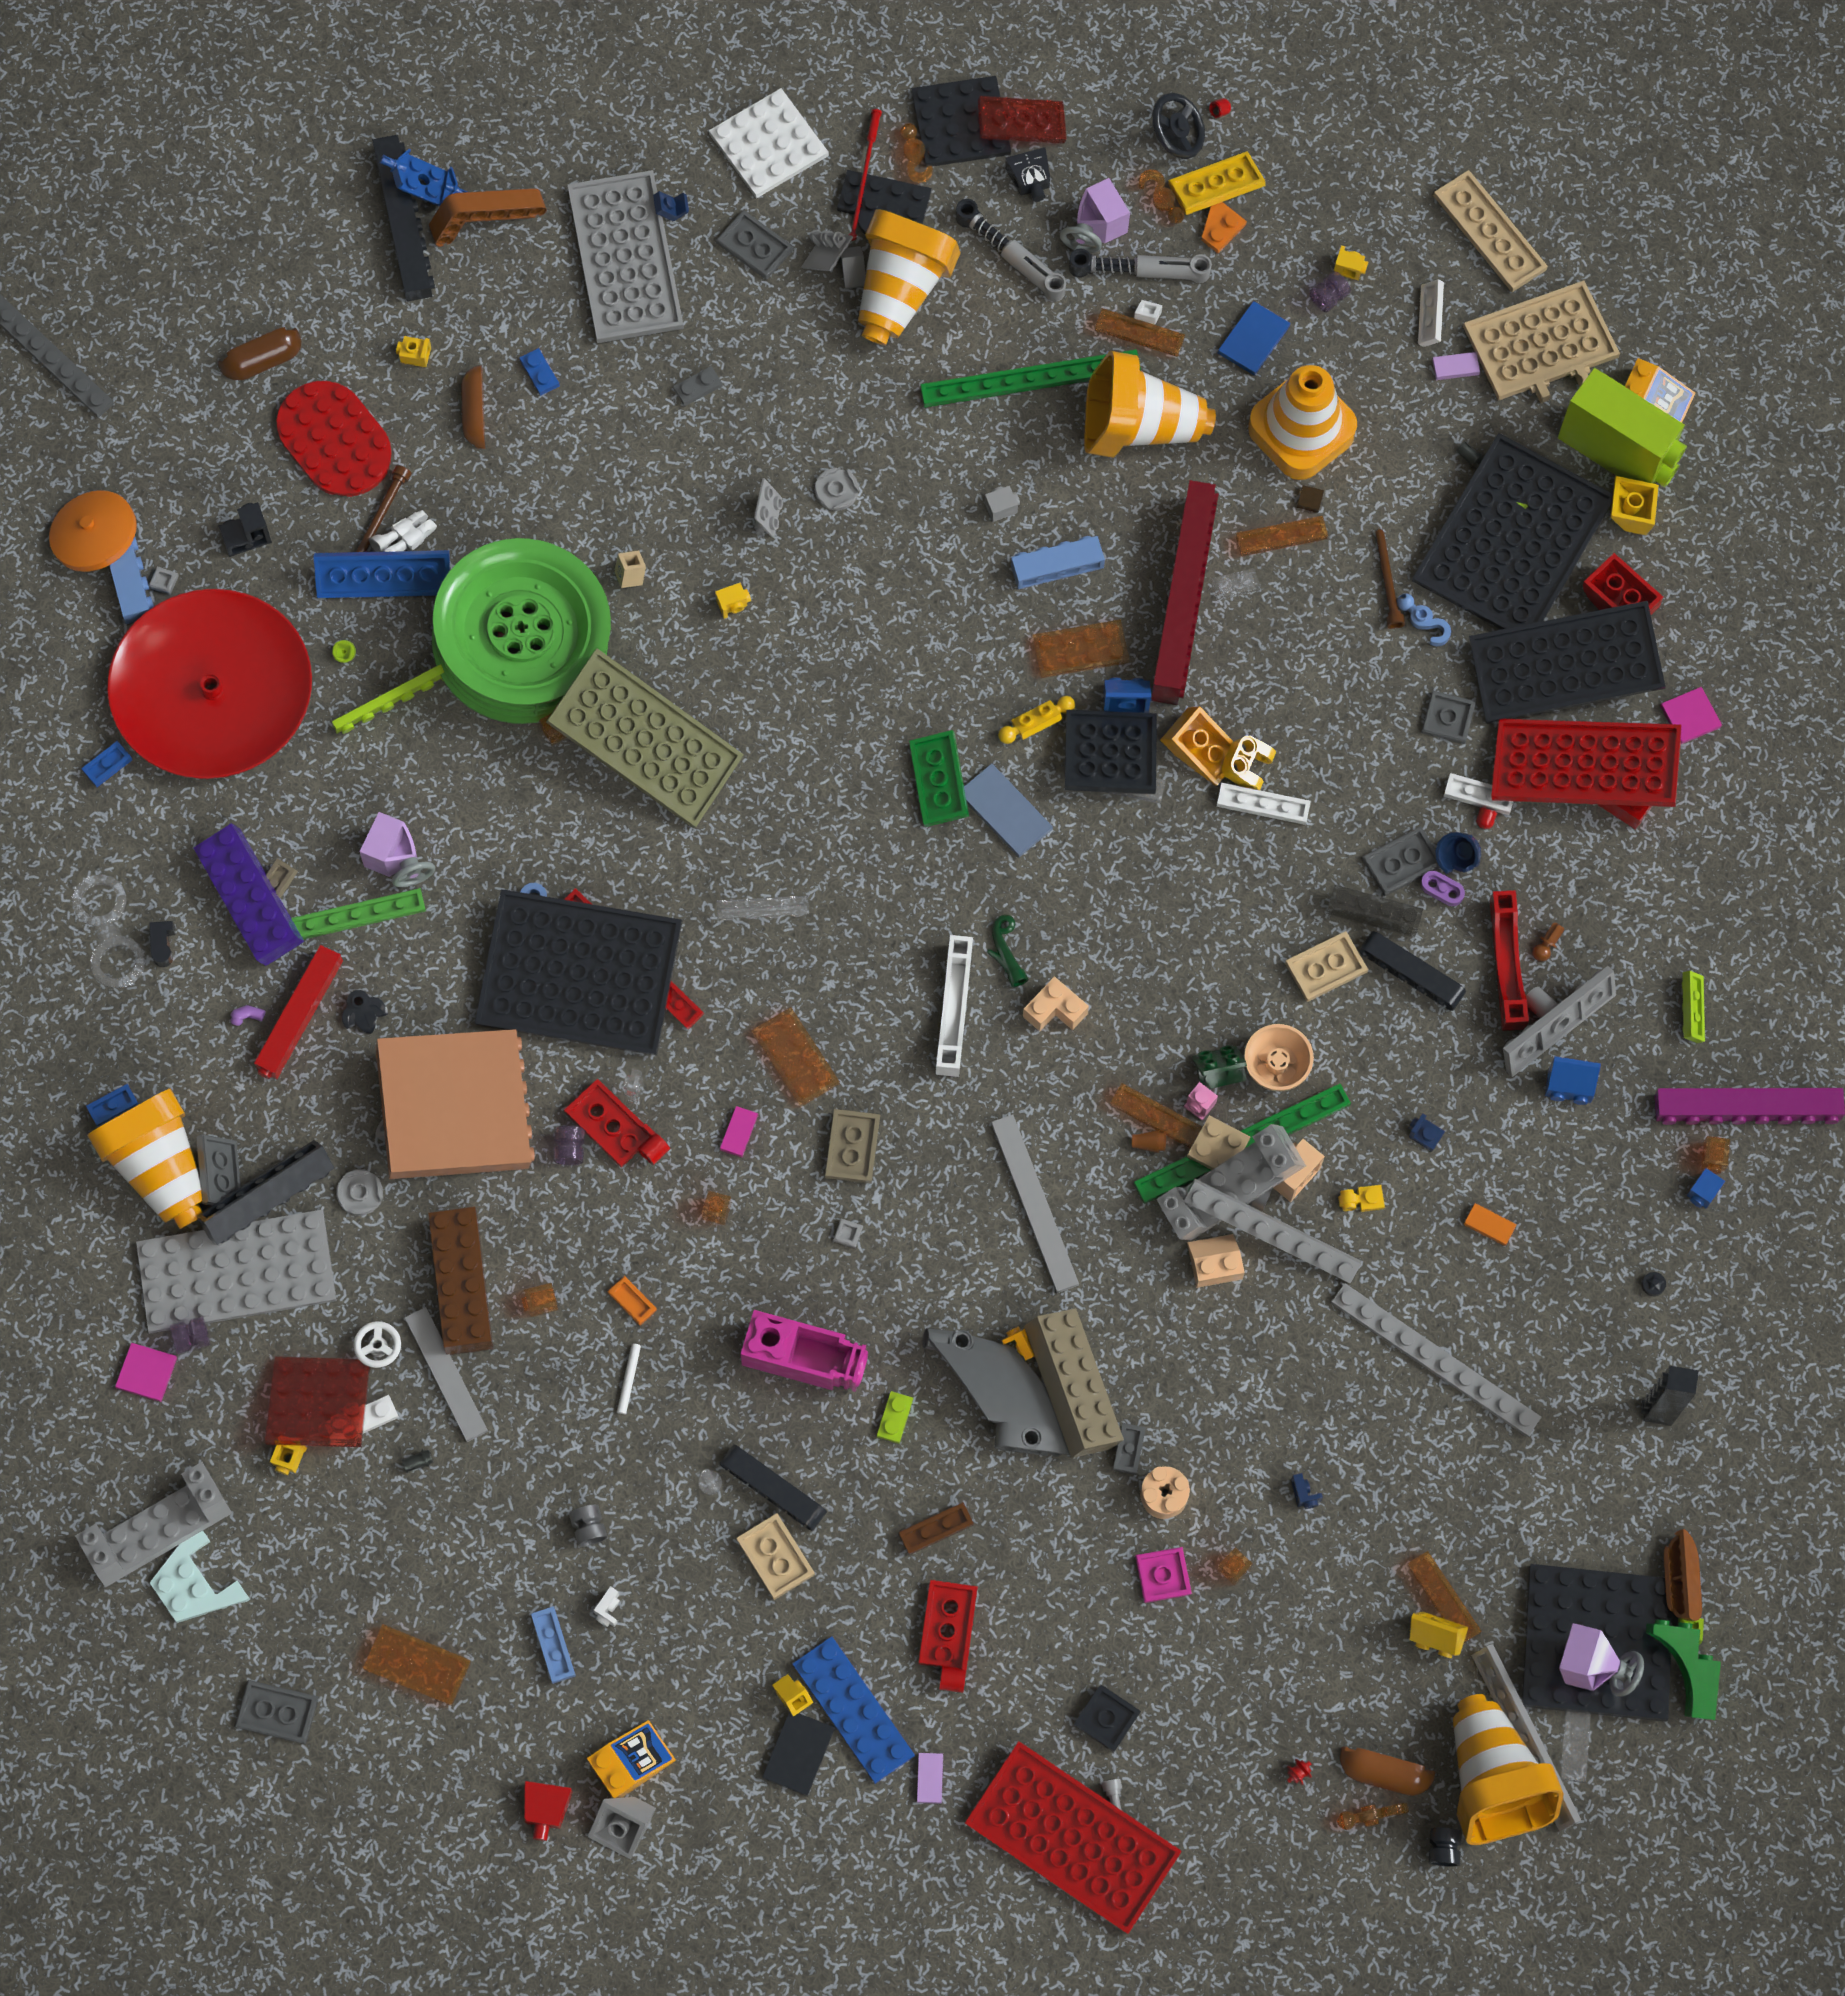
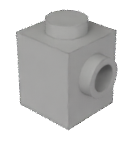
[984,486,1020,522]

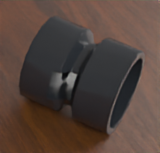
[1428,1827,1462,1867]

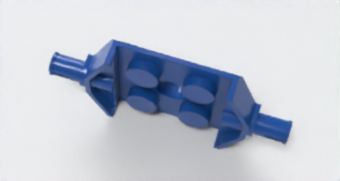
[379,149,467,207]

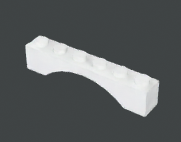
[936,935,973,1077]

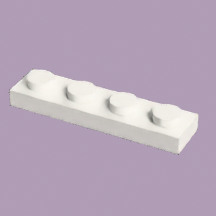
[1217,783,1311,825]

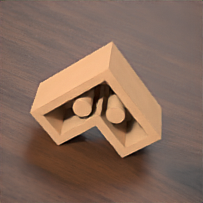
[1023,976,1089,1031]

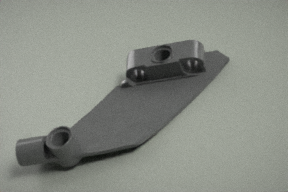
[922,1328,1070,1456]

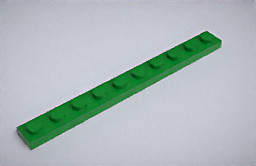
[920,349,1141,408]
[1134,1084,1351,1204]

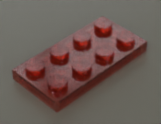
[978,96,1067,144]

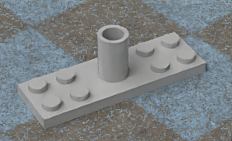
[1503,966,1616,1077]

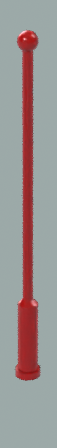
[848,109,882,241]

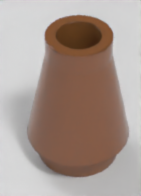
[1132,1130,1166,1153]

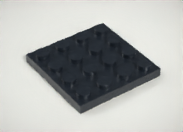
[911,76,1011,167]
[1065,709,1157,794]

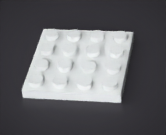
[709,88,829,198]

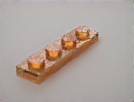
[1095,308,1185,357]
[1236,516,1328,556]
[1110,1083,1202,1149]
[1407,1551,1482,1644]

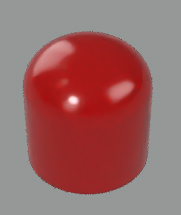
[1209,98,1231,118]
[1476,807,1497,829]

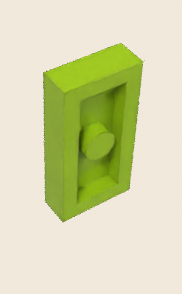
[877,1391,913,1444]

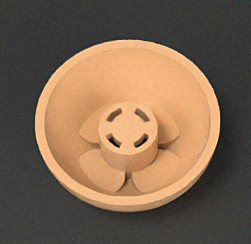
[1244,1024,1314,1091]

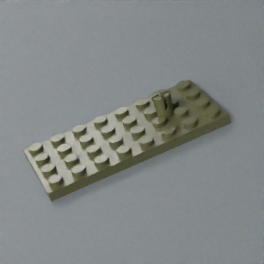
[546,649,744,829]

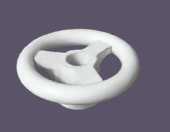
[354,1321,401,1368]

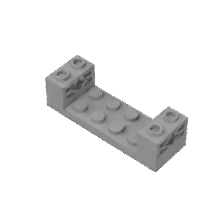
[1157,1124,1306,1240]
[75,1462,232,1587]

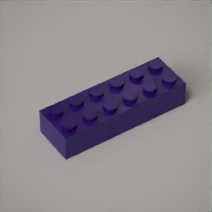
[194,823,304,966]

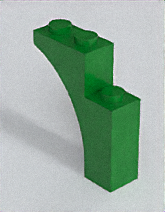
[1646,1619,1721,1720]

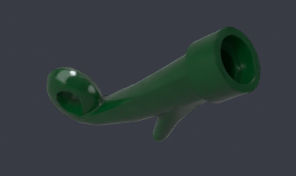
[987,914,1029,988]

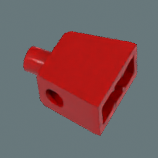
[525,1781,573,1841]

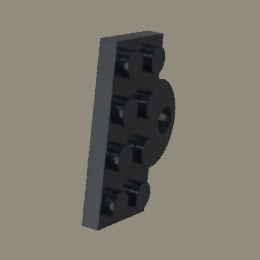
[837,170,932,234]

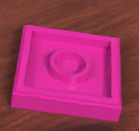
[1660,687,1722,744]
[115,1343,177,1402]
[1135,1547,1192,1603]

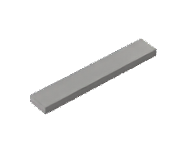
[405,1307,488,1442]

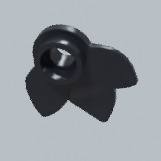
[342,990,388,1034]

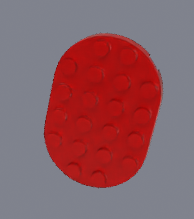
[277,381,392,497]

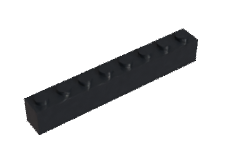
[372,134,435,302]

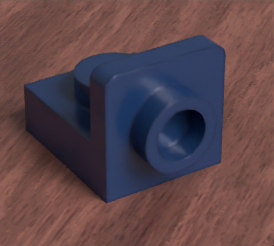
[653,191,689,221]
[1408,1113,1445,1152]
[1291,1473,1323,1509]

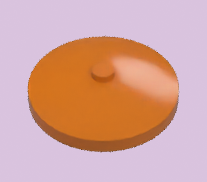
[49,491,137,572]

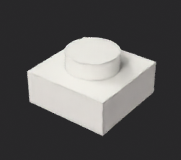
[1134,300,1162,325]

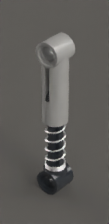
[956,199,1066,302]
[1069,248,1212,283]

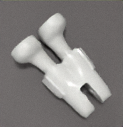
[369,510,437,552]

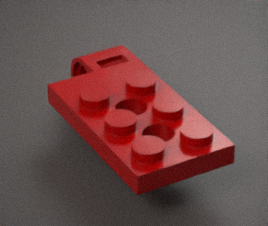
[564,1079,670,1168]
[919,1580,978,1693]

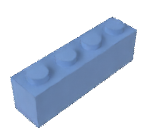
[1011,536,1105,589]
[110,537,154,624]

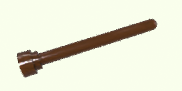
[356,465,412,552]
[1375,529,1405,629]

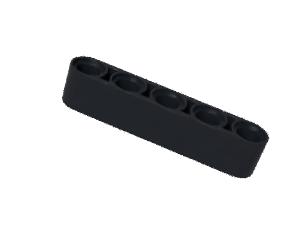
[1359,931,1466,1011]
[719,1444,827,1531]

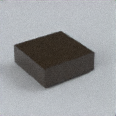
[1297,485,1324,513]

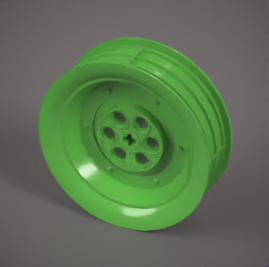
[432,538,611,724]

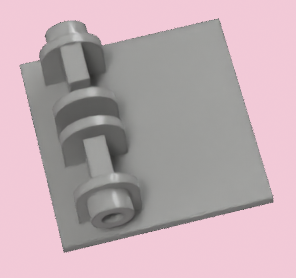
[801,230,853,271]
[754,478,783,538]

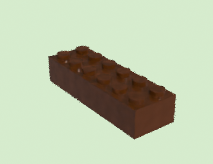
[428,1207,494,1355]

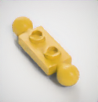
[998,696,1075,744]

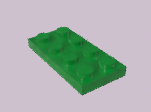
[909,730,969,827]

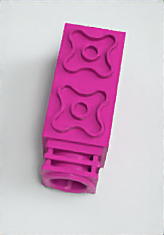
[741,1310,868,1392]

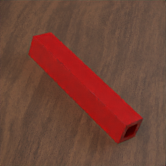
[254,945,343,1079]

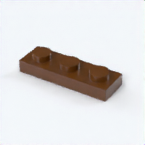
[899,1502,974,1555]

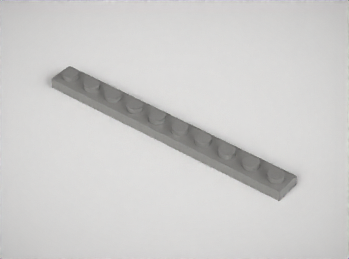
[1331,1283,1541,1438]

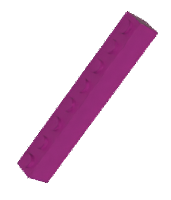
[1654,1088,1845,1125]

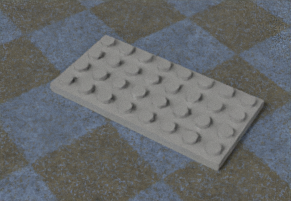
[567,170,684,343]
[136,1210,337,1334]

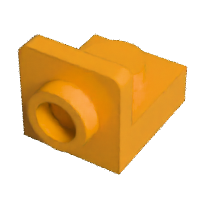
[1001,1326,1035,1361]

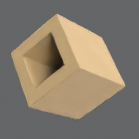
[615,551,646,588]

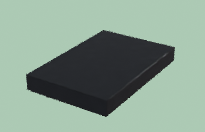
[763,1712,835,1797]

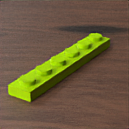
[332,664,444,734]

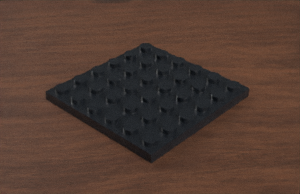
[1522,1564,1673,1722]

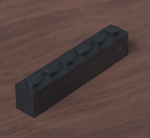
[197,1140,335,1245]
[1640,1366,1699,1426]

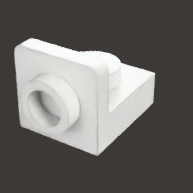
[594,1586,620,1627]

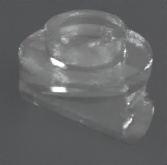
[698,1468,722,1495]

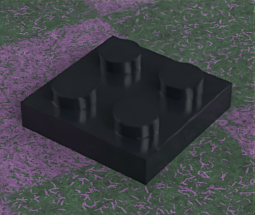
[1074,1684,1141,1753]

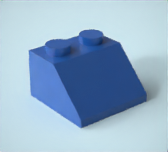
[1103,678,1151,713]
[1545,1056,1601,1105]

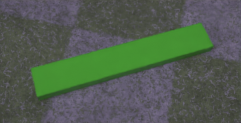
[291,888,426,940]

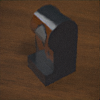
[149,921,176,967]

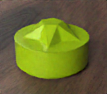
[332,640,356,663]

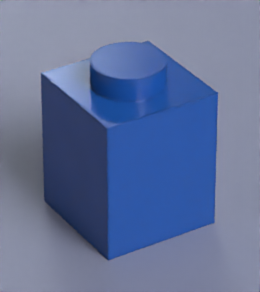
[1687,1168,1725,1209]

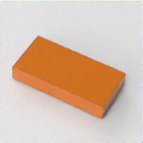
[1464,1203,1517,1246]
[607,1276,657,1326]

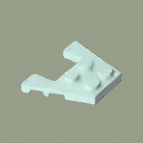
[150,1531,250,1623]

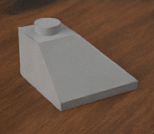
[588,1797,656,1859]

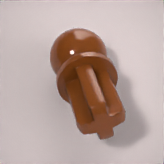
[1533,922,1564,962]

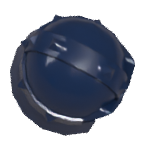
[1435,831,1481,874]

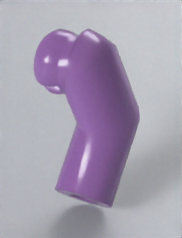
[230,1005,265,1026]

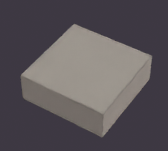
[149,566,179,595]
[833,1219,863,1249]

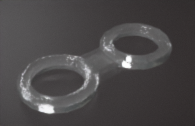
[72,874,145,989]

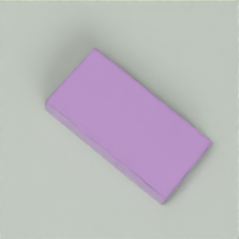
[1432,352,1480,380]
[917,1753,943,1804]

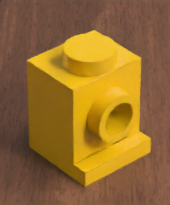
[1333,245,1368,281]
[396,336,431,367]
[715,583,751,619]
[270,1435,307,1475]
[772,1674,813,1717]

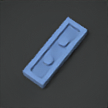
[531,1606,576,1684]

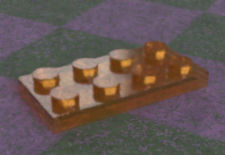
[1032,619,1130,678]
[752,1007,840,1108]
[363,1624,471,1706]

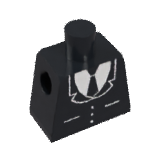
[1005,147,1050,202]

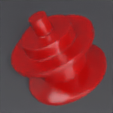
[1287,1759,1312,1785]

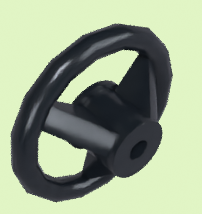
[1152,92,1205,159]

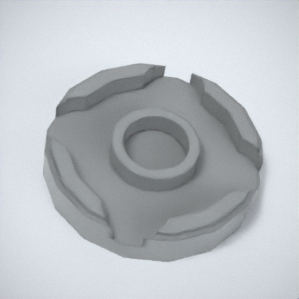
[814,468,859,511]
[336,1169,383,1215]

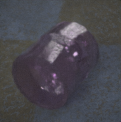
[1309,271,1351,313]
[553,1126,585,1165]
[170,1316,211,1354]

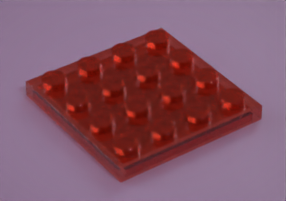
[265,1356,370,1447]

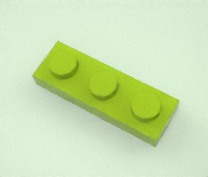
[1682,971,1705,1043]

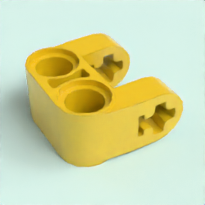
[1221,736,1276,790]

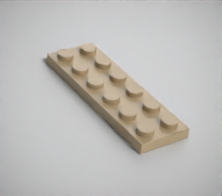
[1433,170,1548,292]

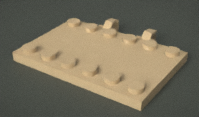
[1463,281,1620,403]

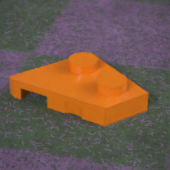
[1201,202,1247,253]

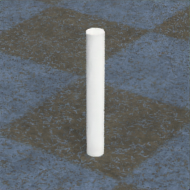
[617,1344,641,1414]

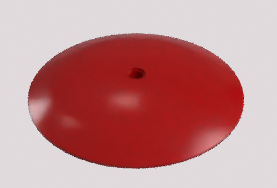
[108,589,312,779]

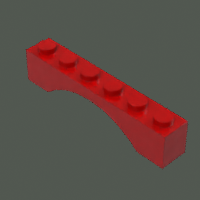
[1489,890,1529,1031]

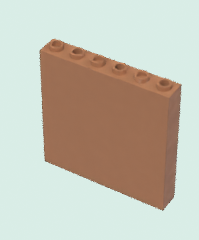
[375,1029,534,1179]

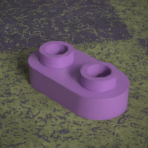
[1421,871,1465,906]

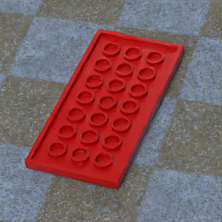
[1491,719,1682,807]
[965,1741,1182,1934]

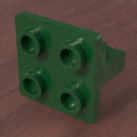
[1192,1045,1247,1089]

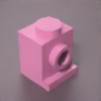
[1184,1082,1218,1120]

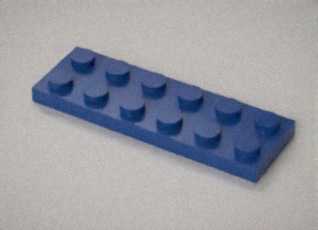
[314,550,451,598]
[792,1637,915,1784]

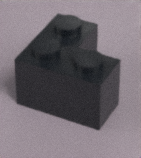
[219,502,272,557]

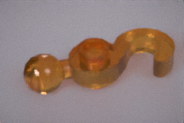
[900,123,933,183]
[1138,169,1185,224]
[1337,1803,1409,1830]

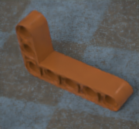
[429,189,547,247]

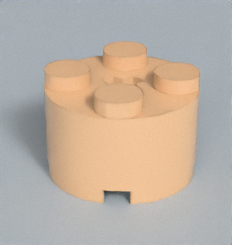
[1140,1467,1190,1519]

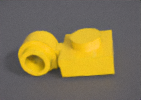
[1338,1185,1385,1212]

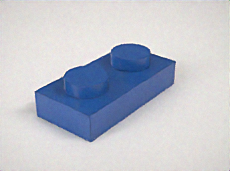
[519,348,560,396]
[81,741,132,787]
[86,1084,139,1127]

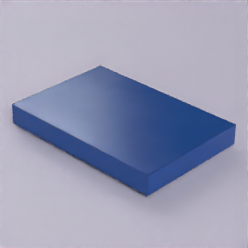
[1218,301,1290,376]

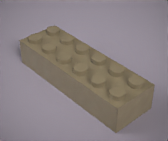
[1024,1308,1124,1458]

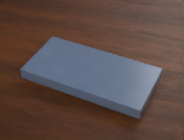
[964,764,1053,858]

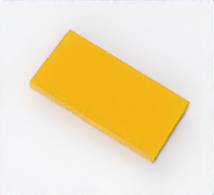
[1168,151,1265,215]

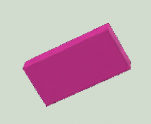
[720,1106,758,1157]

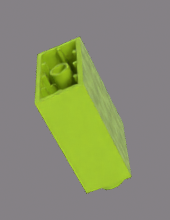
[1558,368,1687,488]

